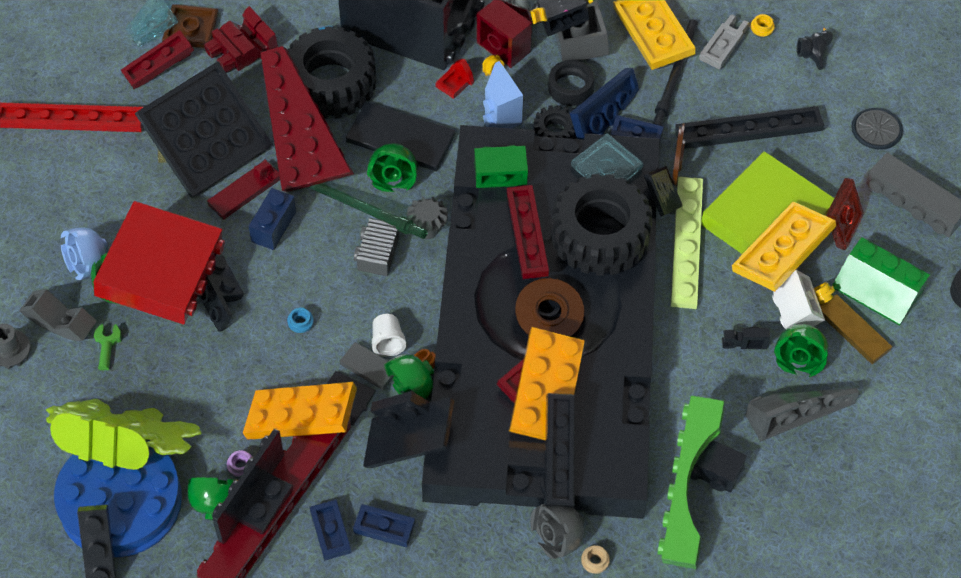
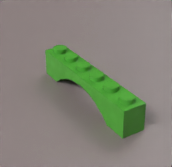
[658,395,725,569]

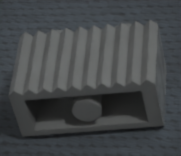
[354,218,400,276]

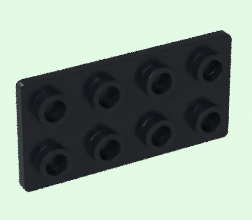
[363,391,454,468]
[212,429,293,544]

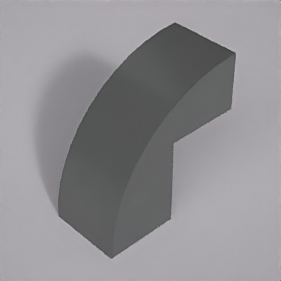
[19,289,97,341]

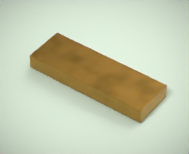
[820,294,892,365]

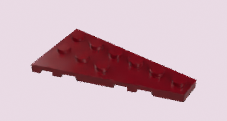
[260,46,354,192]

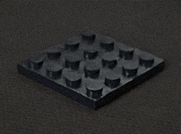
[135,61,273,197]

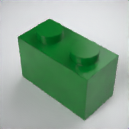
[474,145,528,188]

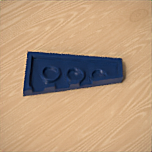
[570,68,639,140]

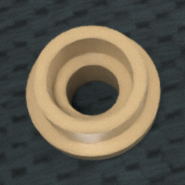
[581,546,610,574]

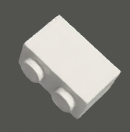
[772,270,825,329]

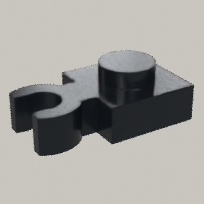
[722,326,770,349]

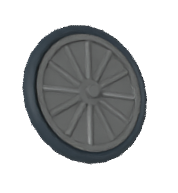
[851,108,903,150]

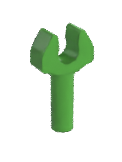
[94,324,122,370]

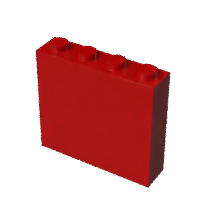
[93,201,225,325]

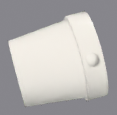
[372,314,406,357]

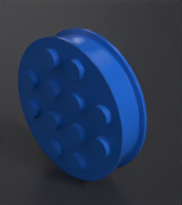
[54,440,182,557]

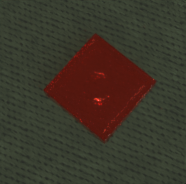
[826,178,864,250]

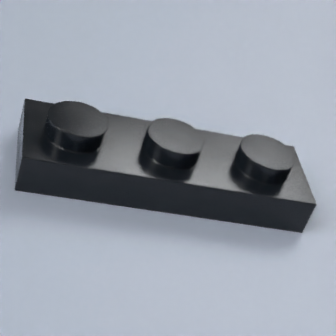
[77,505,117,578]

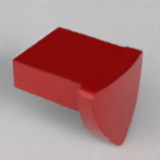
[435,59,474,99]

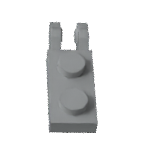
[699,14,750,70]

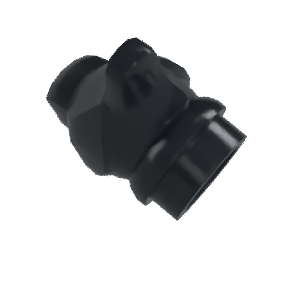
[796,28,833,70]

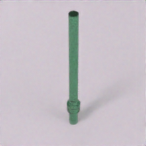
[308,183,428,239]

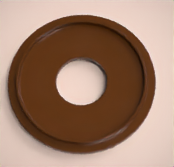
[672,123,685,187]
[515,278,584,337]

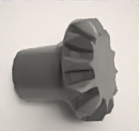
[407,196,448,239]
[0,324,31,369]

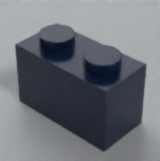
[248,188,296,250]

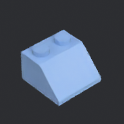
[483,61,523,128]

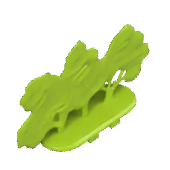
[46,399,202,470]

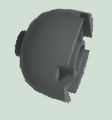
[530,503,584,559]

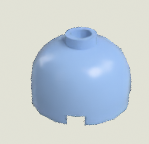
[61,227,109,280]

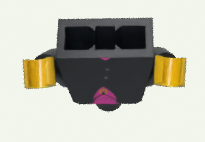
[530,0,594,37]

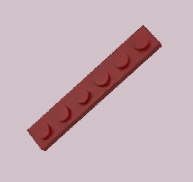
[0,103,143,132]

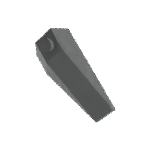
[745,388,859,442]

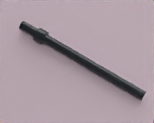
[652,19,698,126]

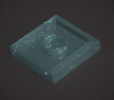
[571,133,643,180]

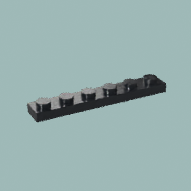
[675,106,824,149]

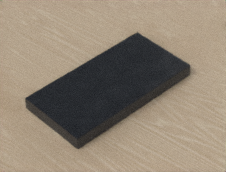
[346,102,455,172]

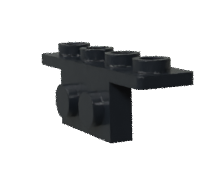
[199,256,244,332]

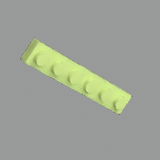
[671,177,703,309]

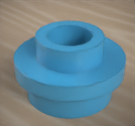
[287,308,314,333]

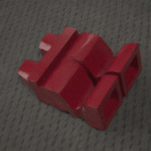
[204,6,278,72]

